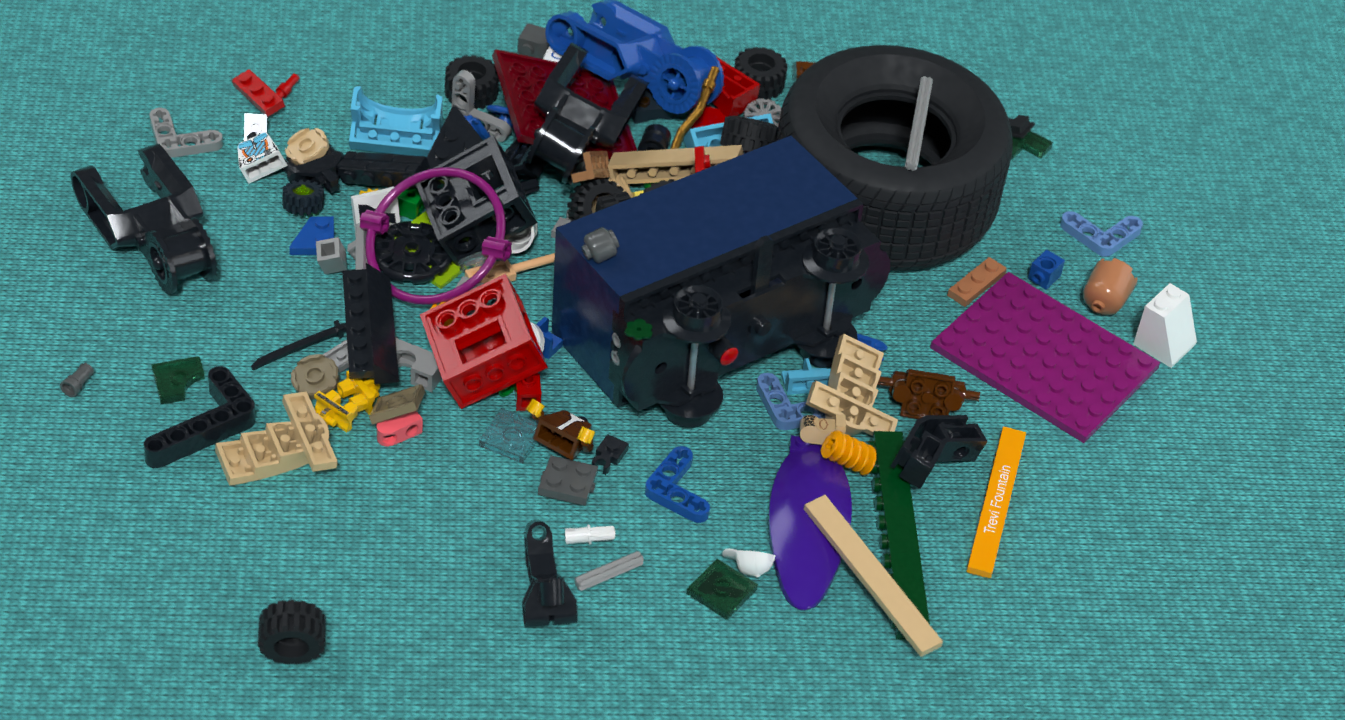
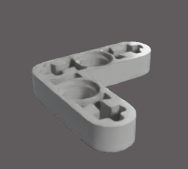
[451,70,511,142]
[150,108,223,158]

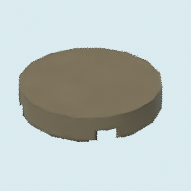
[291,354,340,400]

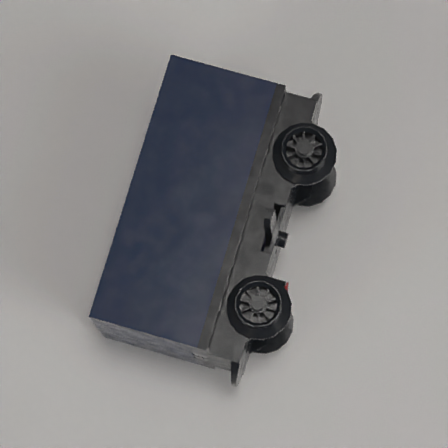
[552,136,890,427]

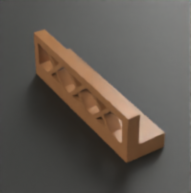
[571,151,610,183]

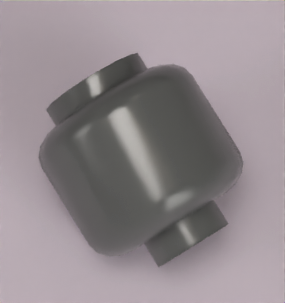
[581,227,619,264]

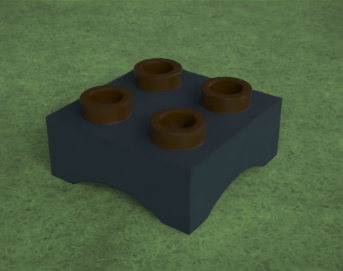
[624,83,676,124]

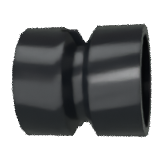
[638,124,671,151]

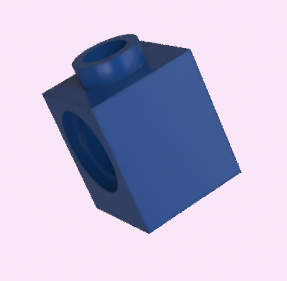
[1028,249,1065,290]

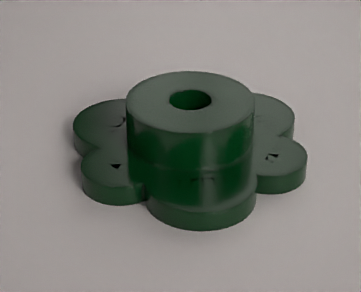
[625,319,652,341]

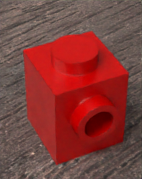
[514,373,541,411]

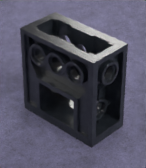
[416,135,538,266]

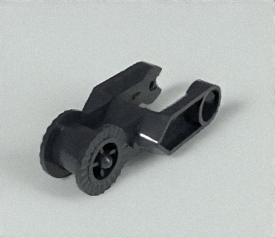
[525,42,649,184]
[71,144,218,295]

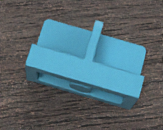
[781,358,831,395]

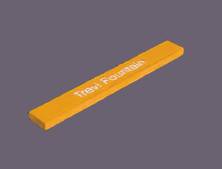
[966,426,1026,579]

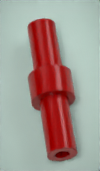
[276,73,300,98]

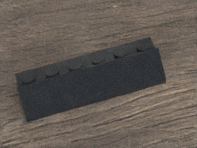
[342,263,399,384]

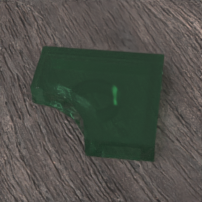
[151,356,204,405]

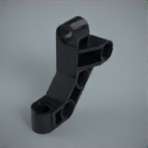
[522,519,578,628]

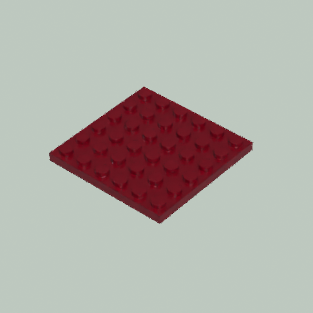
[492,49,637,159]

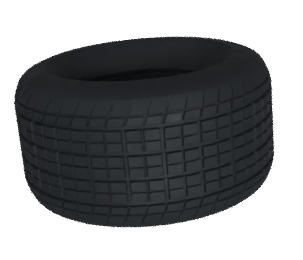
[776,45,1013,271]

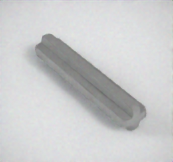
[574,551,644,591]

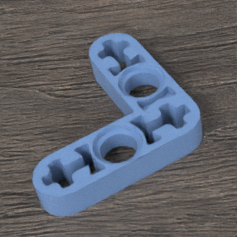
[1060,211,1143,257]
[756,373,825,430]

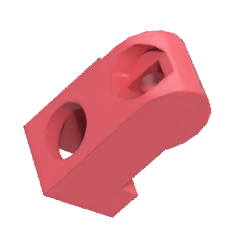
[377,411,423,447]

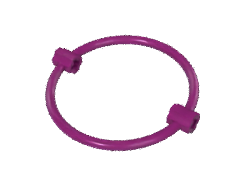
[360,167,512,305]

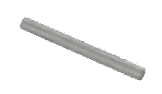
[905,76,933,171]

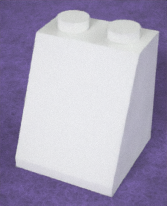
[1133,283,1197,368]

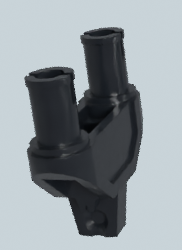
[282,143,345,193]

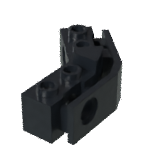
[891,415,987,489]

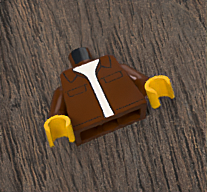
[526,399,595,460]

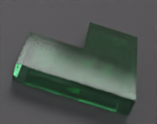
[1011,131,1053,160]

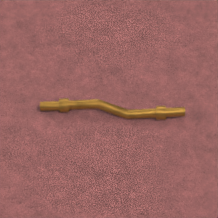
[670,66,719,149]

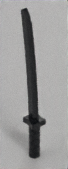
[251,320,346,370]

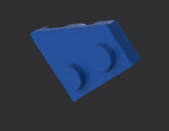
[289,216,334,255]

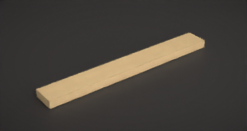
[804,495,943,657]

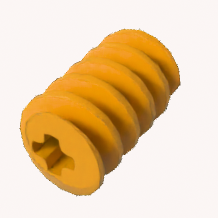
[821,430,877,476]

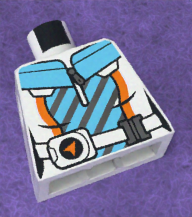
[237,132,287,183]

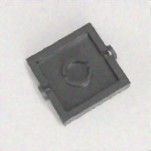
[538,455,598,506]

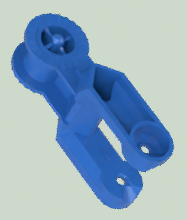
[545,0,724,114]

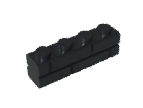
[337,151,430,188]

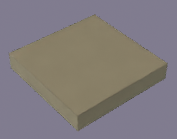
[369,384,425,424]

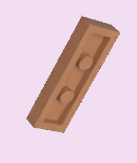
[947,257,1007,307]

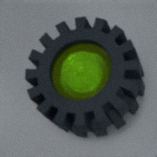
[282,180,324,216]

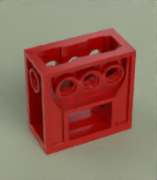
[420,273,548,409]

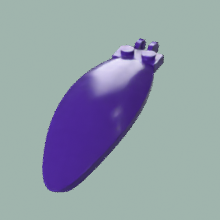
[768,435,852,610]

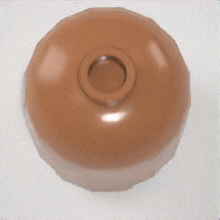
[1083,258,1138,315]

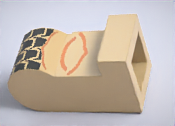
[800,414,846,445]

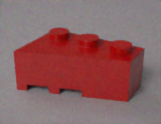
[713,57,760,117]

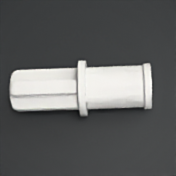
[565,525,615,545]

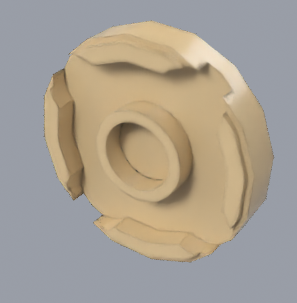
[285,128,329,165]

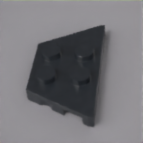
[427,105,483,169]

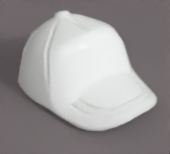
[722,548,775,577]

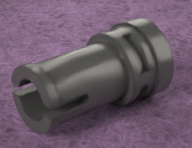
[60,363,94,397]

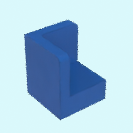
[536,317,563,359]

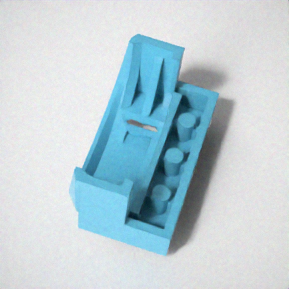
[349,86,443,157]

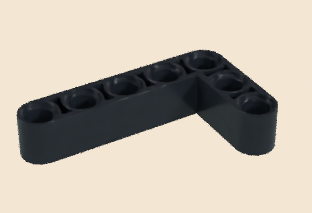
[144,366,255,468]

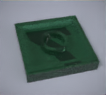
[686,558,758,620]

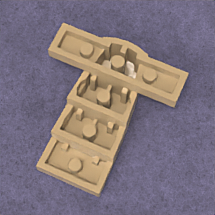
[806,334,898,436]
[215,391,338,486]

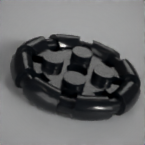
[375,221,452,284]

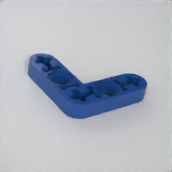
[645,446,710,523]

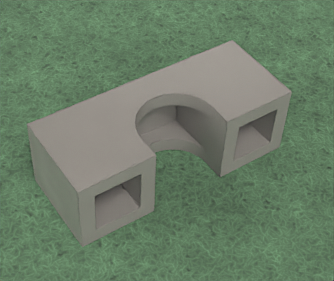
[395,337,442,392]

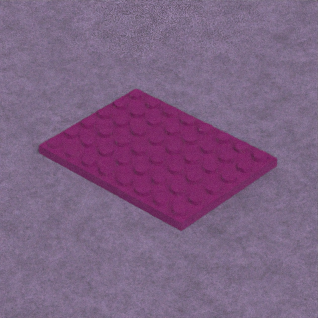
[930,272,1160,443]

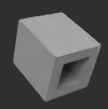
[316,237,347,274]

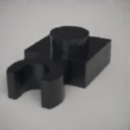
[592,434,629,475]

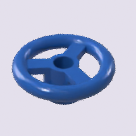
[486,105,513,128]

